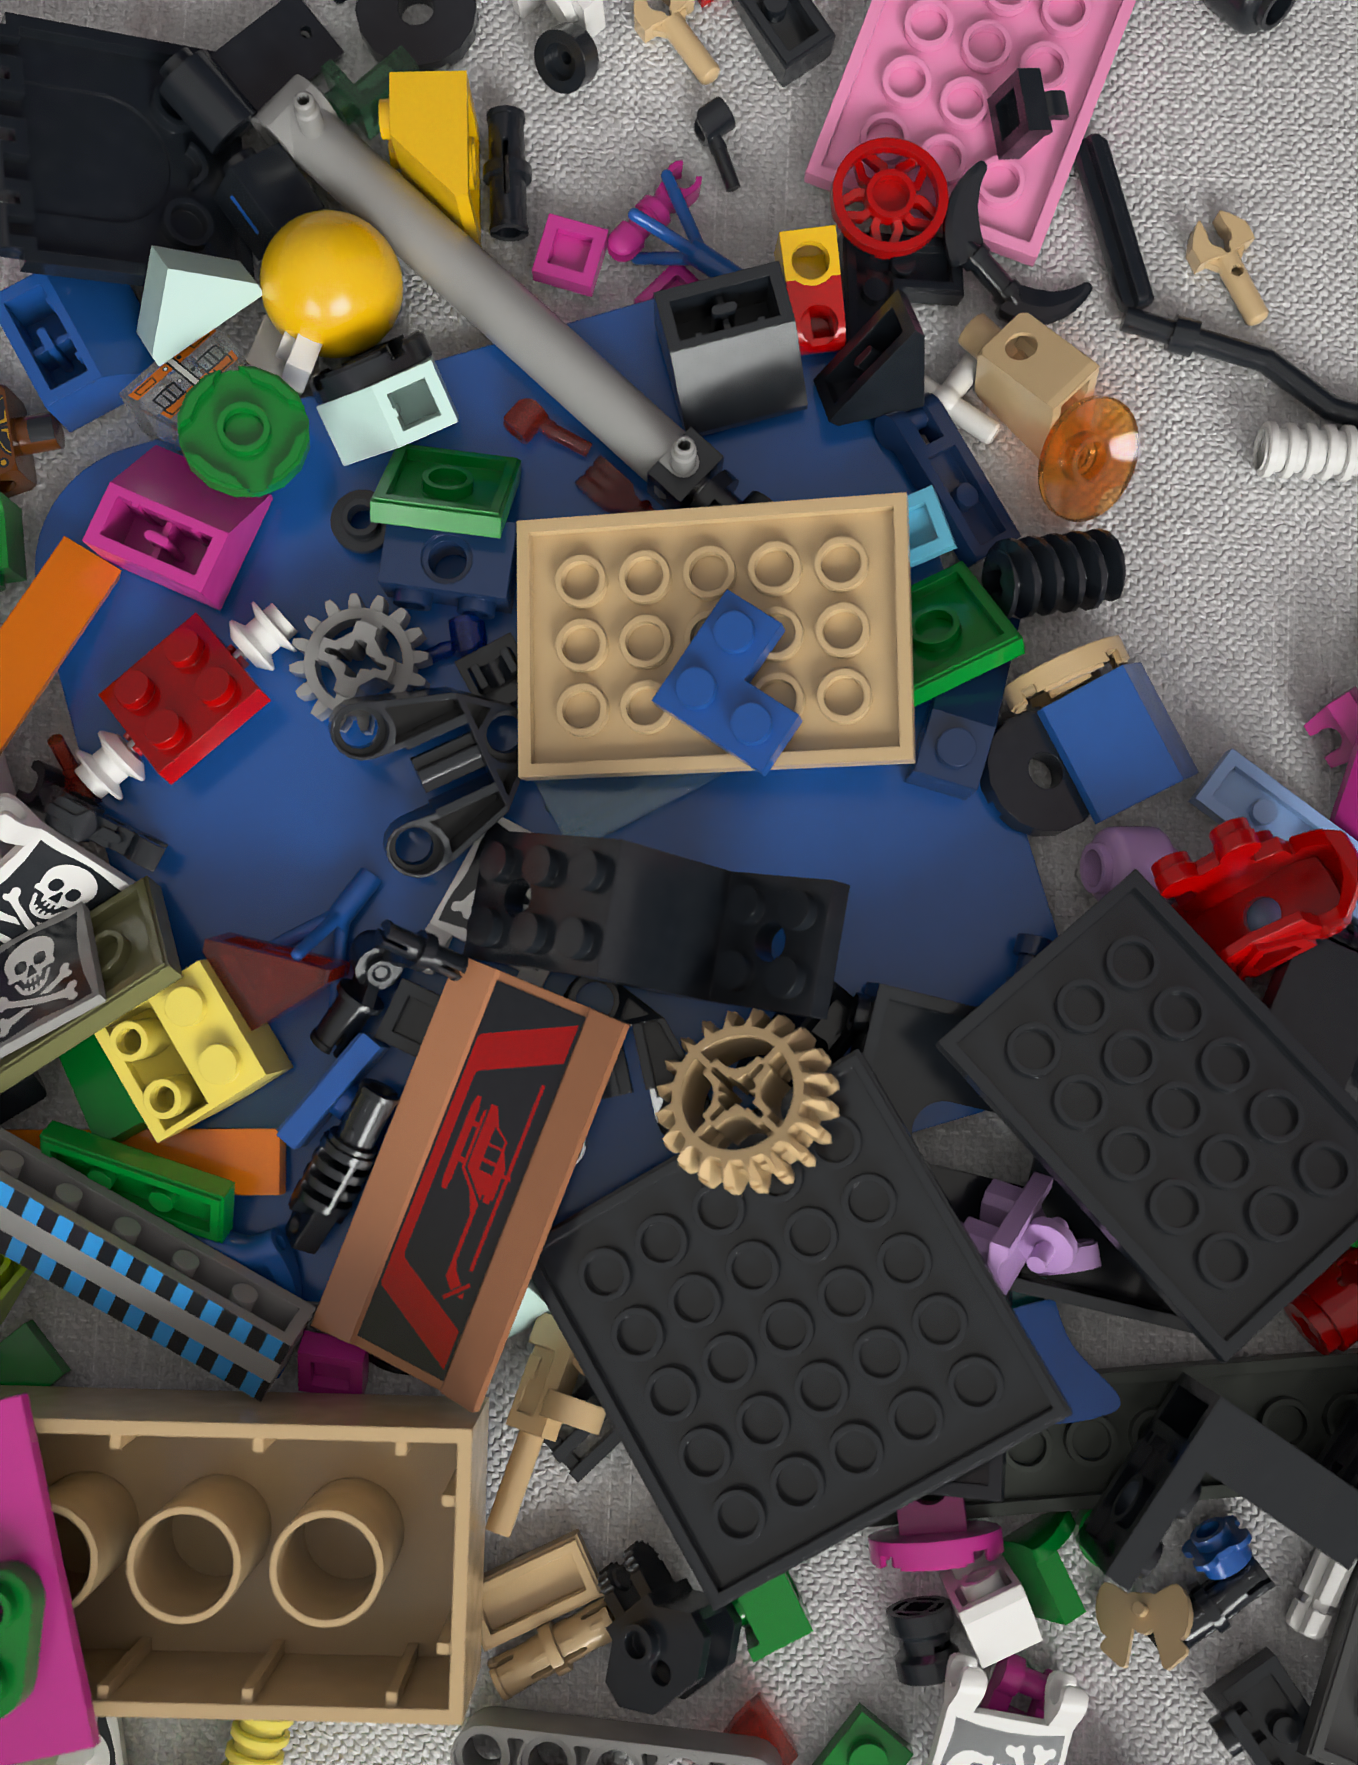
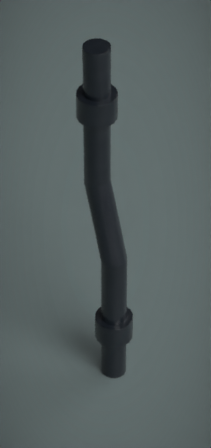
[1119,306,1358,429]

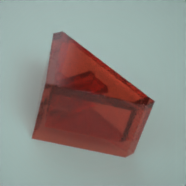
[202,932,351,1031]

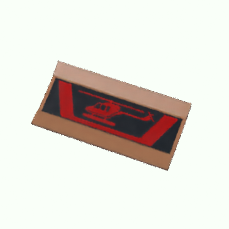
[311,957,630,1413]

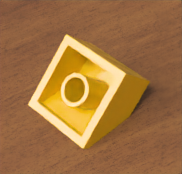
[378,71,481,247]

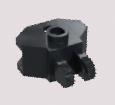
[597,1540,742,1715]

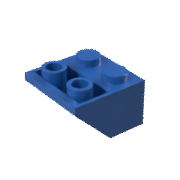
[0,274,179,433]

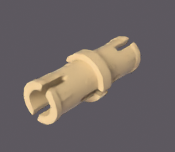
[487,1596,615,1701]

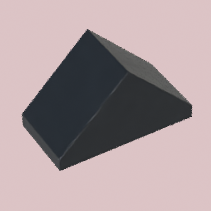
[813,289,925,426]

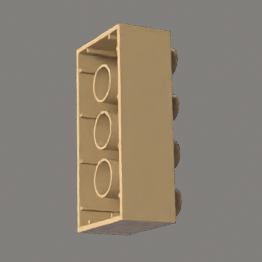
[0,1385,489,1725]

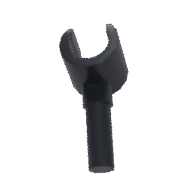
[694,97,741,192]

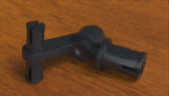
[310,920,468,1058]

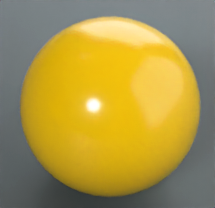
[260,210,403,359]

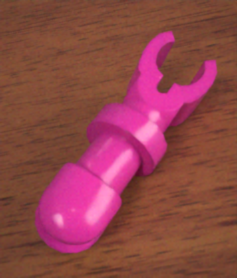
[607,160,702,262]

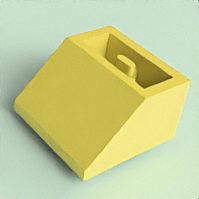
[94,957,294,1143]

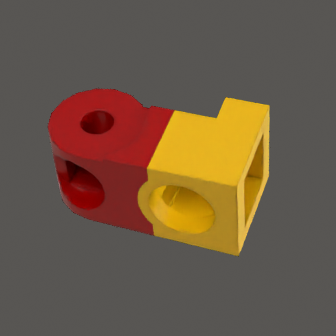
[774,225,846,355]

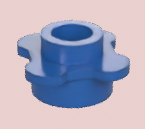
[1181,1515,1252,1580]

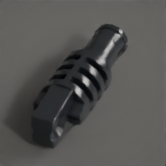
[285,1078,400,1254]

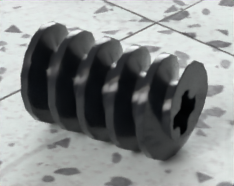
[981,528,1126,619]

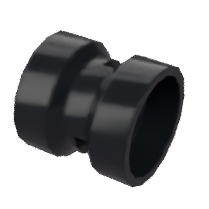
[886,1595,960,1686]

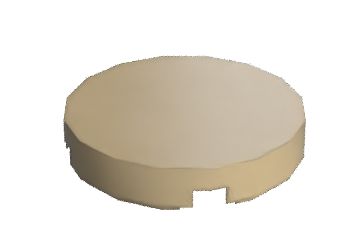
[1003,635,1130,714]

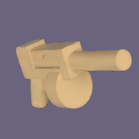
[485,1313,606,1538]

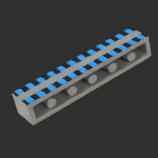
[0,1127,317,1402]

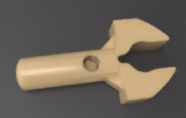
[634,0,720,85]
[1186,210,1269,326]

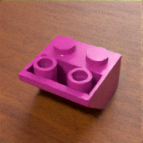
[82,445,273,611]

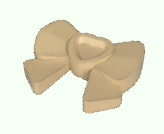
[1095,1582,1194,1671]

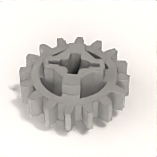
[289,593,433,736]

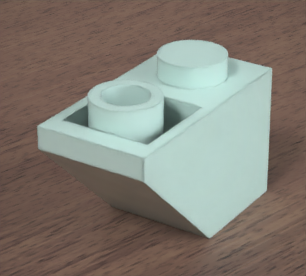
[316,356,459,466]

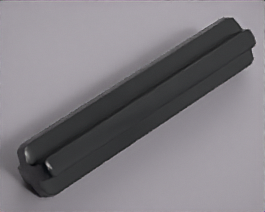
[1075,133,1154,312]

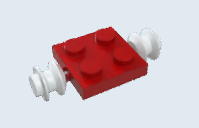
[75,601,298,800]

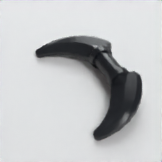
[943,161,1092,325]

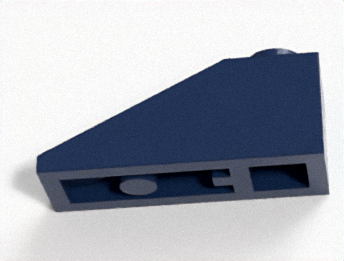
[904,617,1021,800]

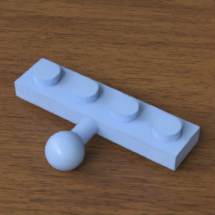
[1188,748,1358,931]

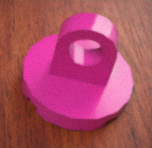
[868,1496,1004,1572]

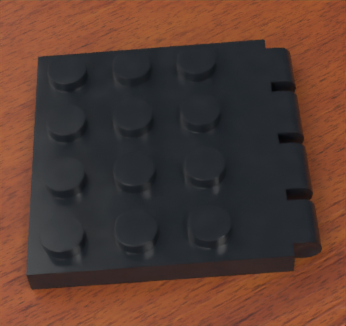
[0,12,255,287]

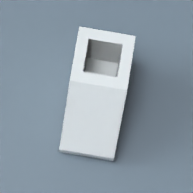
[939,1550,1043,1669]

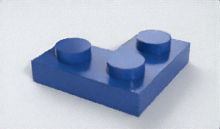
[651,589,803,777]

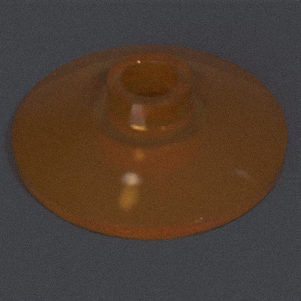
[1038,395,1139,522]

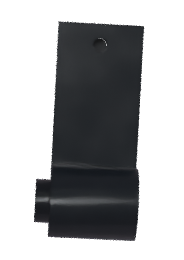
[159,0,344,155]

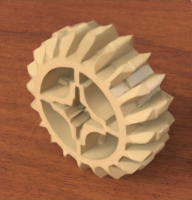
[655,1008,840,1195]

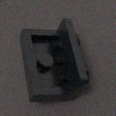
[1203,1646,1325,1765]

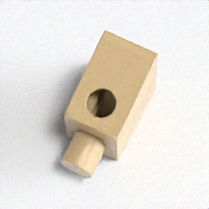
[958,312,1100,463]

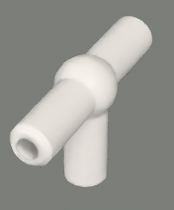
[924,351,1001,444]

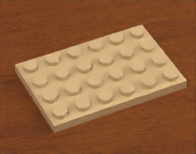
[516,492,916,781]

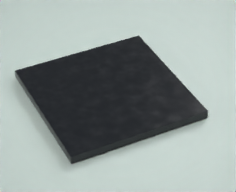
[531,1048,1073,1611]

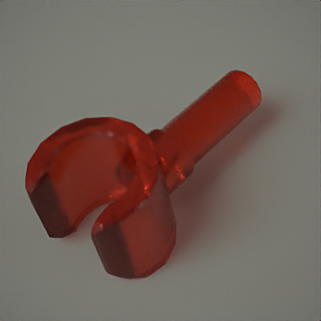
[503,398,593,457]
[47,734,102,803]

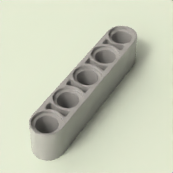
[450,1706,783,1765]

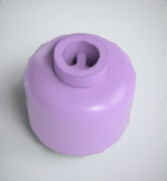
[1080,826,1177,901]

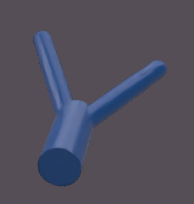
[628,169,743,278]
[261,867,382,1010]

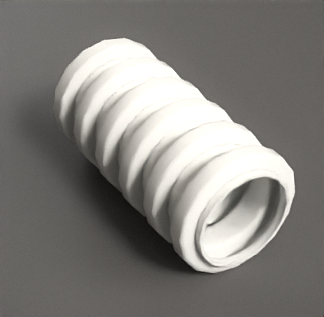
[1253,420,1358,482]

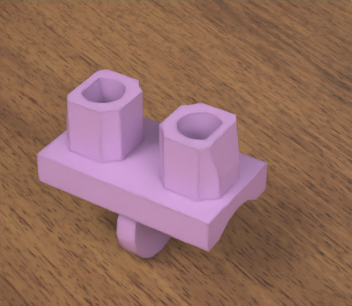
[964,1171,1078,1296]

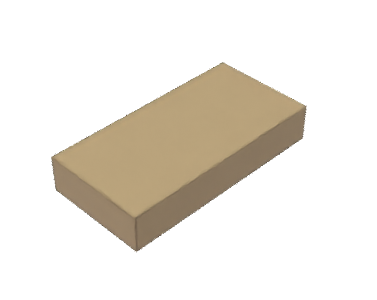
[481,1529,604,1652]

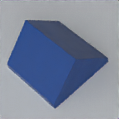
[1037,662,1199,825]

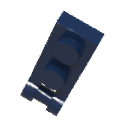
[874,392,1022,568]

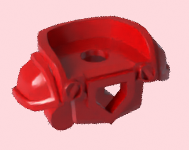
[1151,817,1358,982]

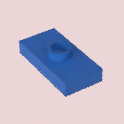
[276,1032,390,1150]

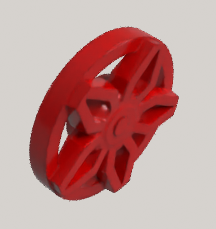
[830,137,949,259]

